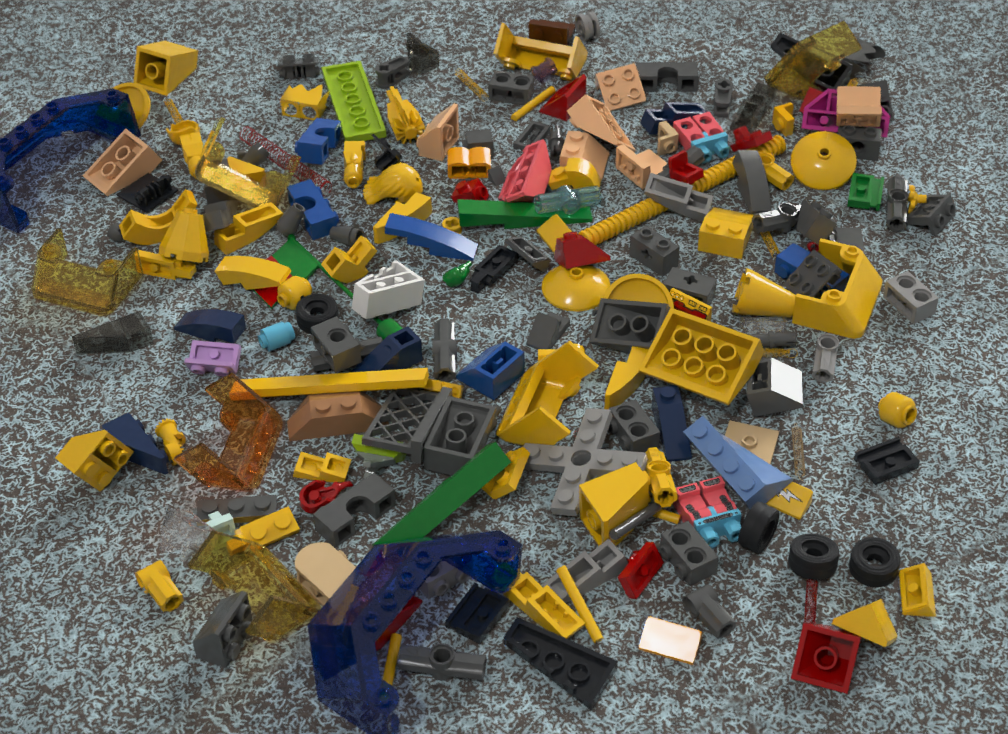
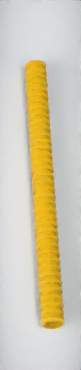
[578,135,787,246]

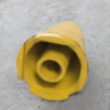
[732,268,796,318]

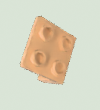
[595,63,646,111]
[836,86,882,127]
[615,144,668,189]

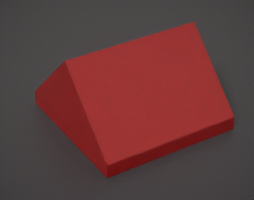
[539,74,586,121]

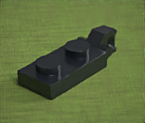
[470,245,519,294]

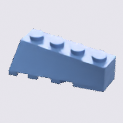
[683,416,793,510]

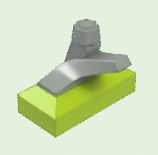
[351,434,407,479]

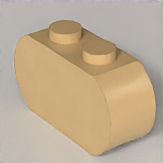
[295,542,367,616]

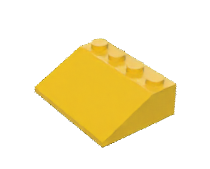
[638,308,764,405]

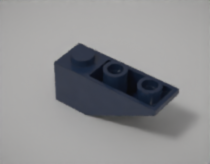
[351,326,423,372]
[102,412,169,475]

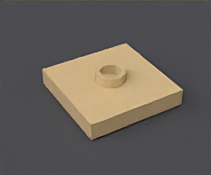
[725,420,779,465]

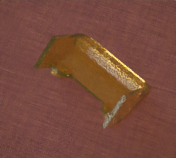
[764,20,862,100]
[195,117,301,208]
[31,228,144,316]
[187,530,321,641]

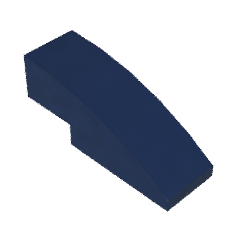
[640,102,707,135]
[173,309,246,343]

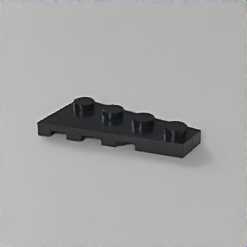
[503,617,618,711]

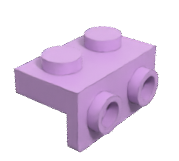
[184,340,241,377]

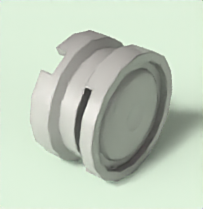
[575,11,600,42]

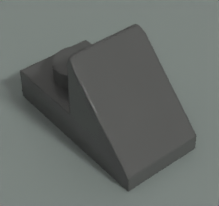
[526,311,570,350]

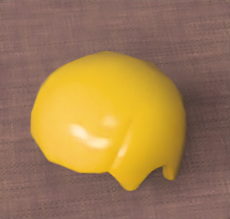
[166,120,200,146]

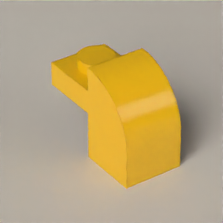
[548,158,601,197]
[321,236,377,283]

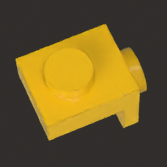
[772,102,795,137]

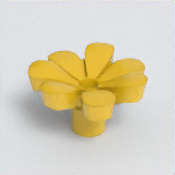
[908,184,927,214]

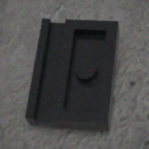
[854,436,920,484]
[445,583,509,644]

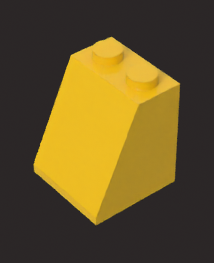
[133,41,198,96]
[579,462,651,546]

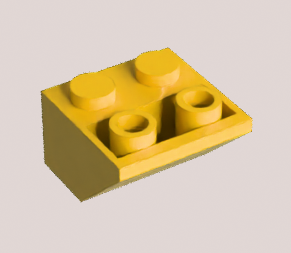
[55,430,134,491]

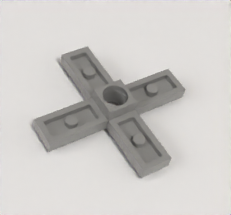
[523,408,648,517]

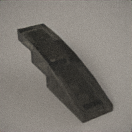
[729,82,777,133]

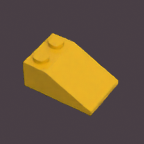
[697,207,753,259]

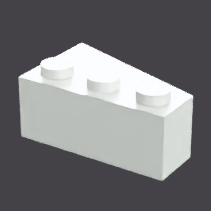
[352,260,425,319]

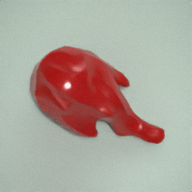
[299,480,353,514]

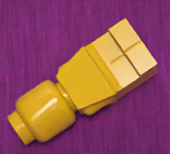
[179,132,206,180]
[343,141,366,188]

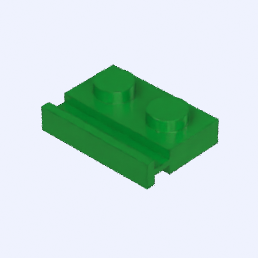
[847,173,884,211]

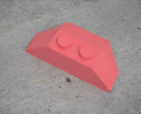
[498,139,552,203]

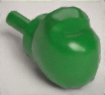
[443,261,472,288]

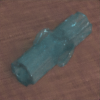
[533,185,602,214]

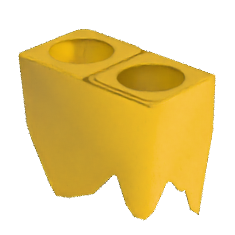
[280,84,330,120]

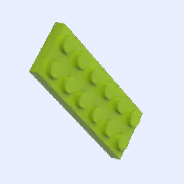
[321,61,387,141]

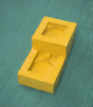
[293,452,352,482]

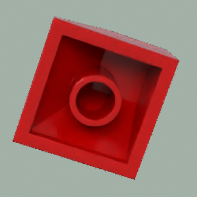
[554,232,611,269]
[790,622,861,694]

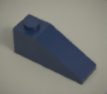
[651,385,692,462]

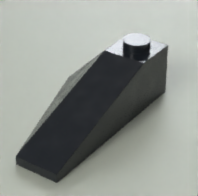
[770,33,853,90]

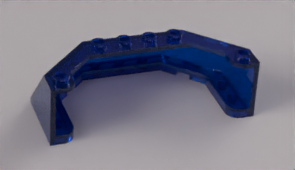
[0,88,141,233]
[307,530,523,734]

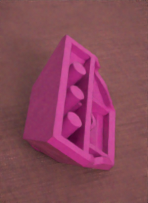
[801,89,890,138]

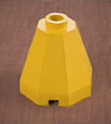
[158,207,209,263]

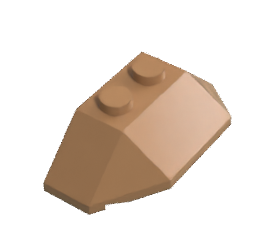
[287,391,389,442]

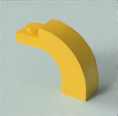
[119,189,197,245]

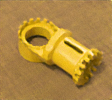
[155,418,187,466]

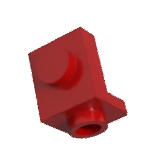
[668,150,704,185]
[451,178,489,203]

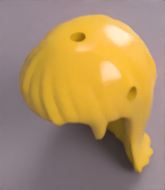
[362,163,423,205]

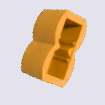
[447,147,491,179]

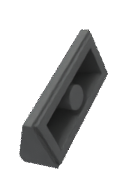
[504,236,550,273]

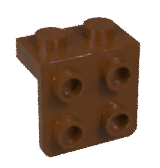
[529,19,575,46]

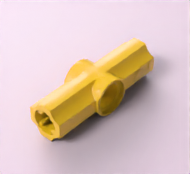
[645,447,677,508]

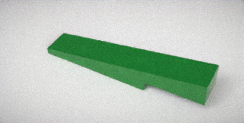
[457,199,593,229]
[372,442,511,565]

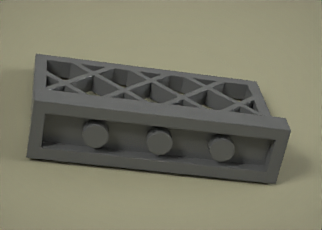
[362,387,452,464]

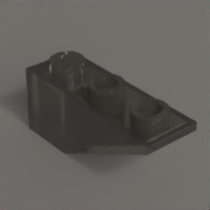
[72,311,154,355]

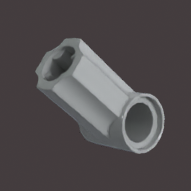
[812,333,839,383]

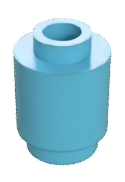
[258,321,295,352]

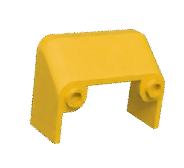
[493,22,588,81]
[792,238,883,339]
[496,341,599,446]

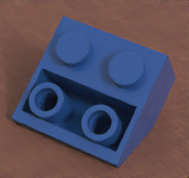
[456,341,525,400]

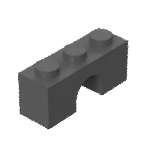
[636,62,699,92]
[313,473,396,548]

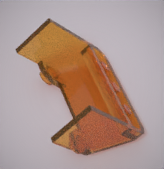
[174,372,283,492]

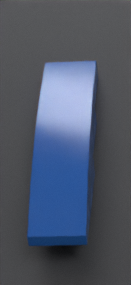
[385,213,478,261]

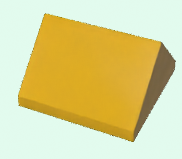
[832,599,897,647]

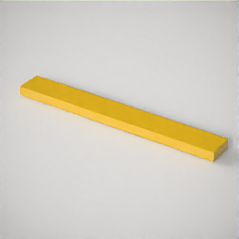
[230,368,429,399]

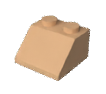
[416,103,459,161]
[560,131,609,181]

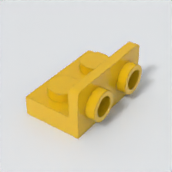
[481,447,530,499]

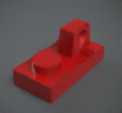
[730,126,773,152]
[617,542,664,599]

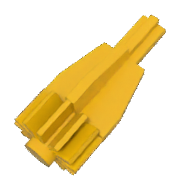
[386,86,425,144]

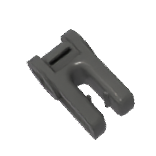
[375,55,410,89]
[714,79,733,117]

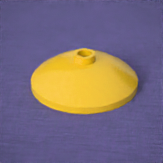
[94,82,151,140]
[791,131,857,190]
[542,264,611,312]
[604,274,674,309]

